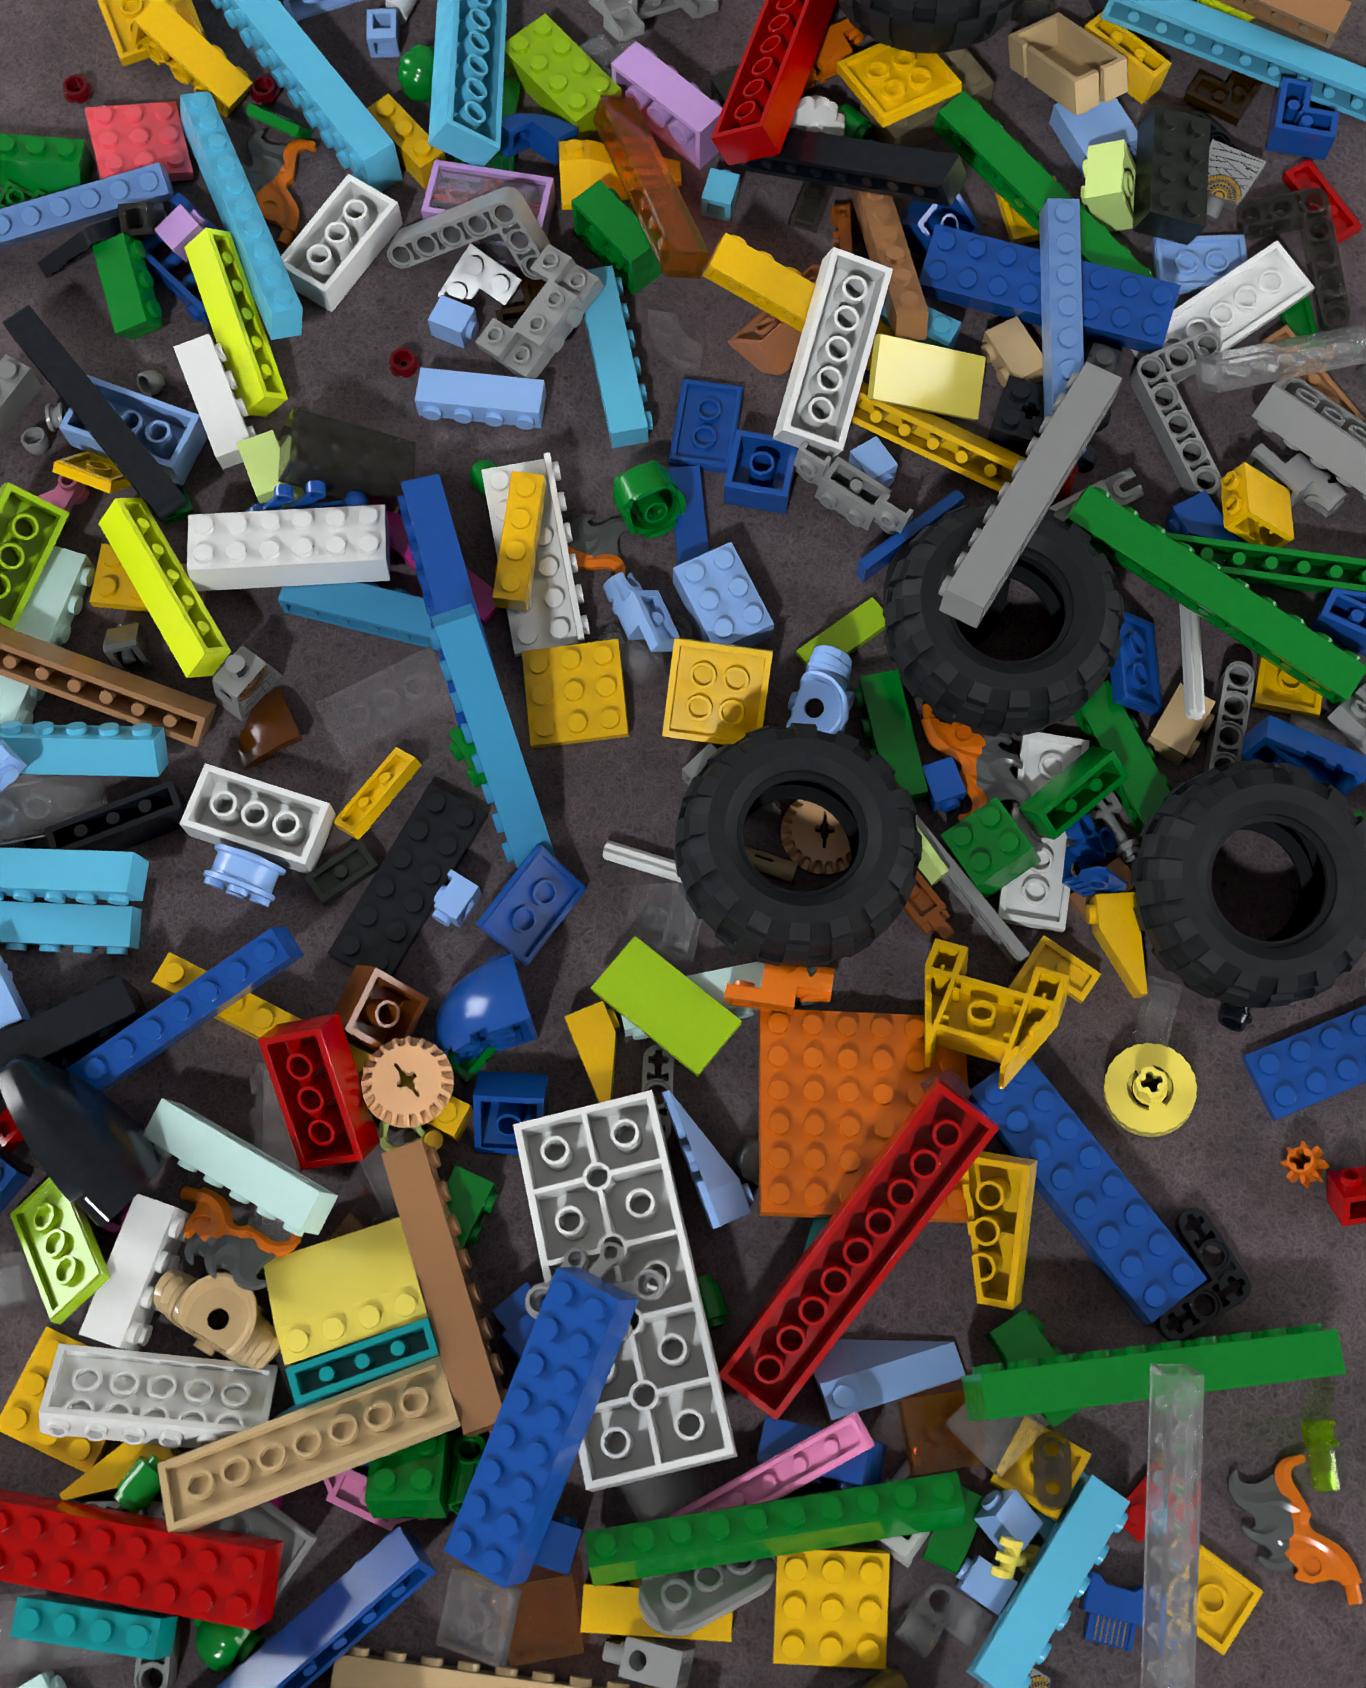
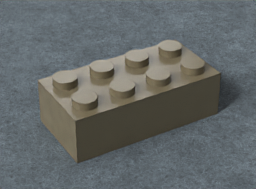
[860,48,994,148]

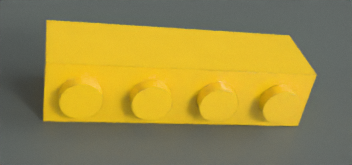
[492,471,547,611]
[580,1578,733,1642]

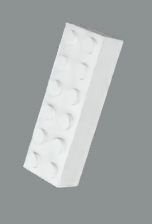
[772,247,893,459]
[187,504,390,591]

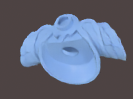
[787,645,855,734]

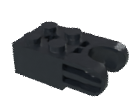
[988,375,1111,473]

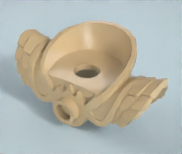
[154,1269,280,1370]

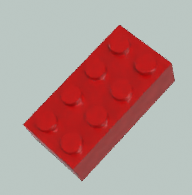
[258,1013,381,1170]

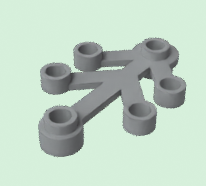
[525,1242,666,1341]

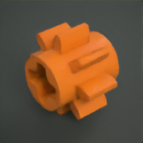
[1281,1141,1329,1188]

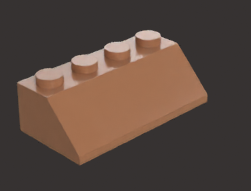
[727,265,821,375]

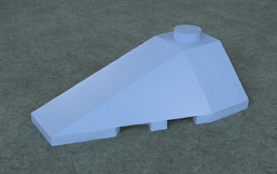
[661,1090,754,1229]
[813,1339,966,1421]

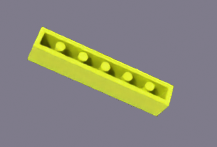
[184,228,288,417]
[98,498,231,678]

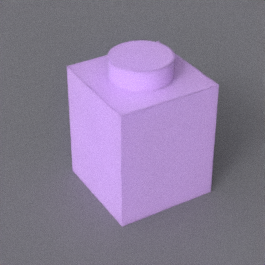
[154,204,207,262]

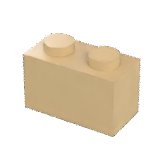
[980,316,1043,387]
[1145,683,1216,766]

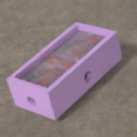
[421,159,556,245]

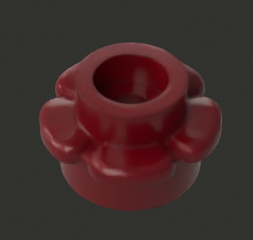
[63,75,93,104]
[251,75,280,105]
[389,348,419,378]

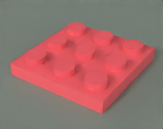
[85,101,193,182]

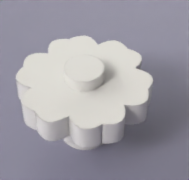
[790,95,845,136]

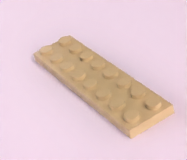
[157,1356,461,1532]

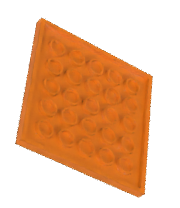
[758,1009,969,1223]

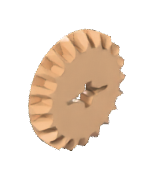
[781,799,851,874]
[361,1036,454,1128]

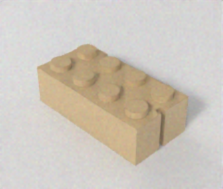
[1008,12,1128,116]

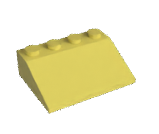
[264,1217,429,1367]

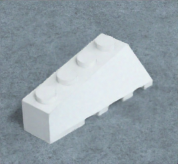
[173,334,256,469]

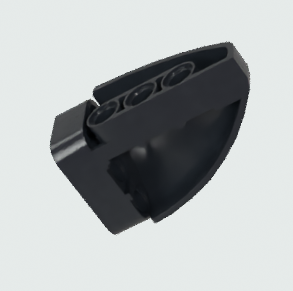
[0,1053,166,1227]

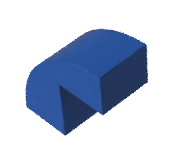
[499,113,578,164]

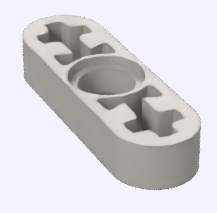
[641,1044,674,1142]

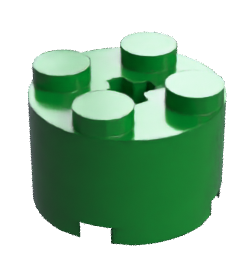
[612,460,686,538]

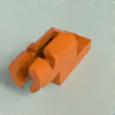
[803,18,865,92]
[724,963,835,1014]

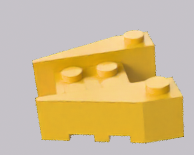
[924,938,1070,1089]

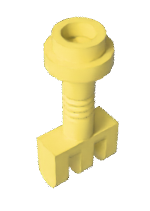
[990,1536,1041,1580]

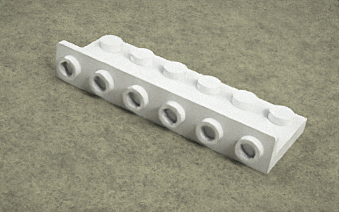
[481,452,590,657]
[39,1343,278,1449]

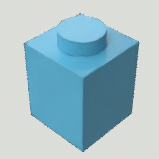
[701,168,740,222]

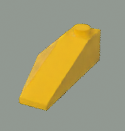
[559,139,682,210]

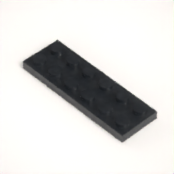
[328,783,488,977]

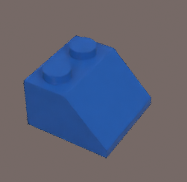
[899,193,981,258]
[473,1071,548,1155]

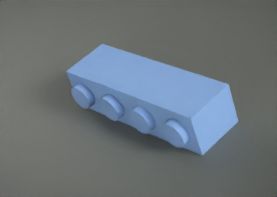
[415,367,547,430]

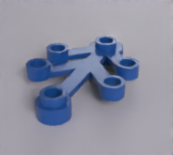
[246,480,369,512]

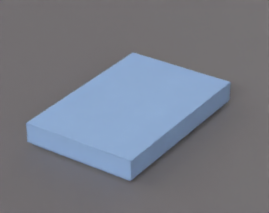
[1151,234,1248,295]

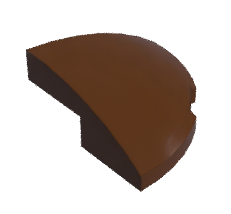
[239,687,303,770]

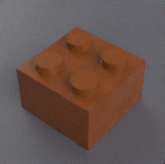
[332,965,429,1053]

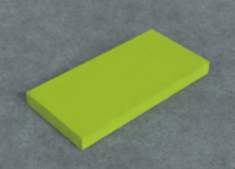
[591,936,742,1076]
[10,1177,111,1324]

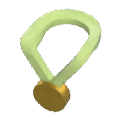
[378,1121,443,1152]

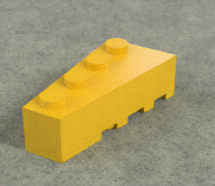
[130,0,252,117]
[962,1151,1038,1310]

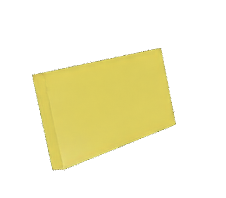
[867,334,986,420]

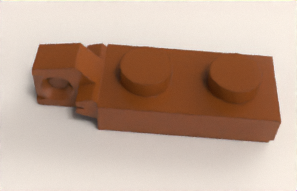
[830,203,853,254]
[903,870,955,941]

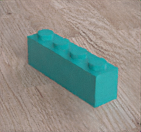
[285,1318,440,1406]
[10,1594,178,1660]

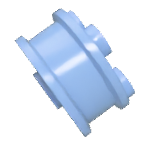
[203,843,286,907]

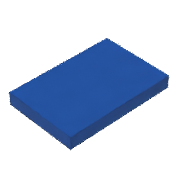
[668,378,744,473]
[1110,611,1163,716]
[475,845,588,967]

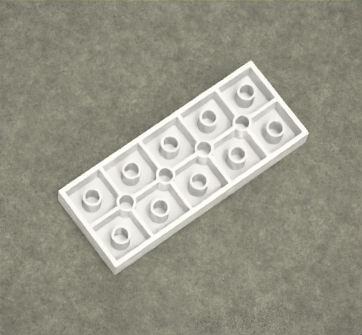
[513,1090,738,1492]

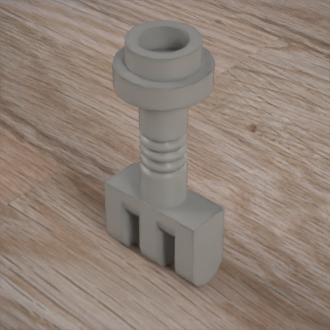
[1087,791,1141,863]

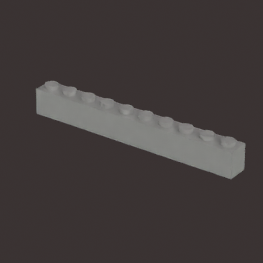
[938,362,1123,629]

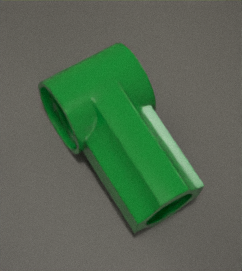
[447,1434,486,1515]

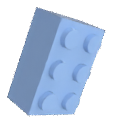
[673,542,774,647]

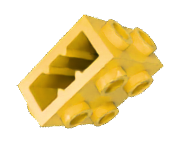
[1220,462,1294,548]

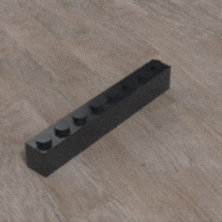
[744,128,968,207]

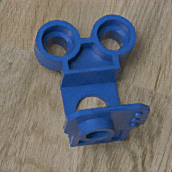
[1062,813,1128,897]

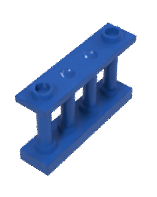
[127,192,219,328]

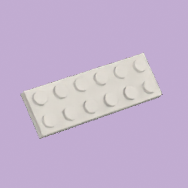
[1131,240,1315,385]
[997,732,1090,933]

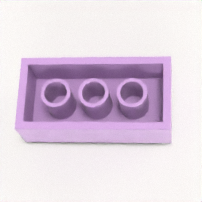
[611,41,723,170]

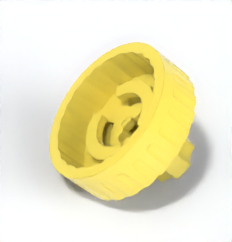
[1103,1043,1197,1137]

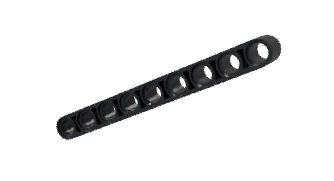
[2,304,188,522]

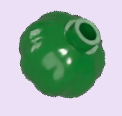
[397,44,434,103]
[194,1619,264,1672]

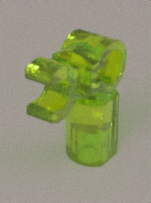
[1301,1418,1341,1492]

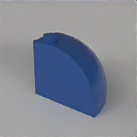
[434,953,539,1064]

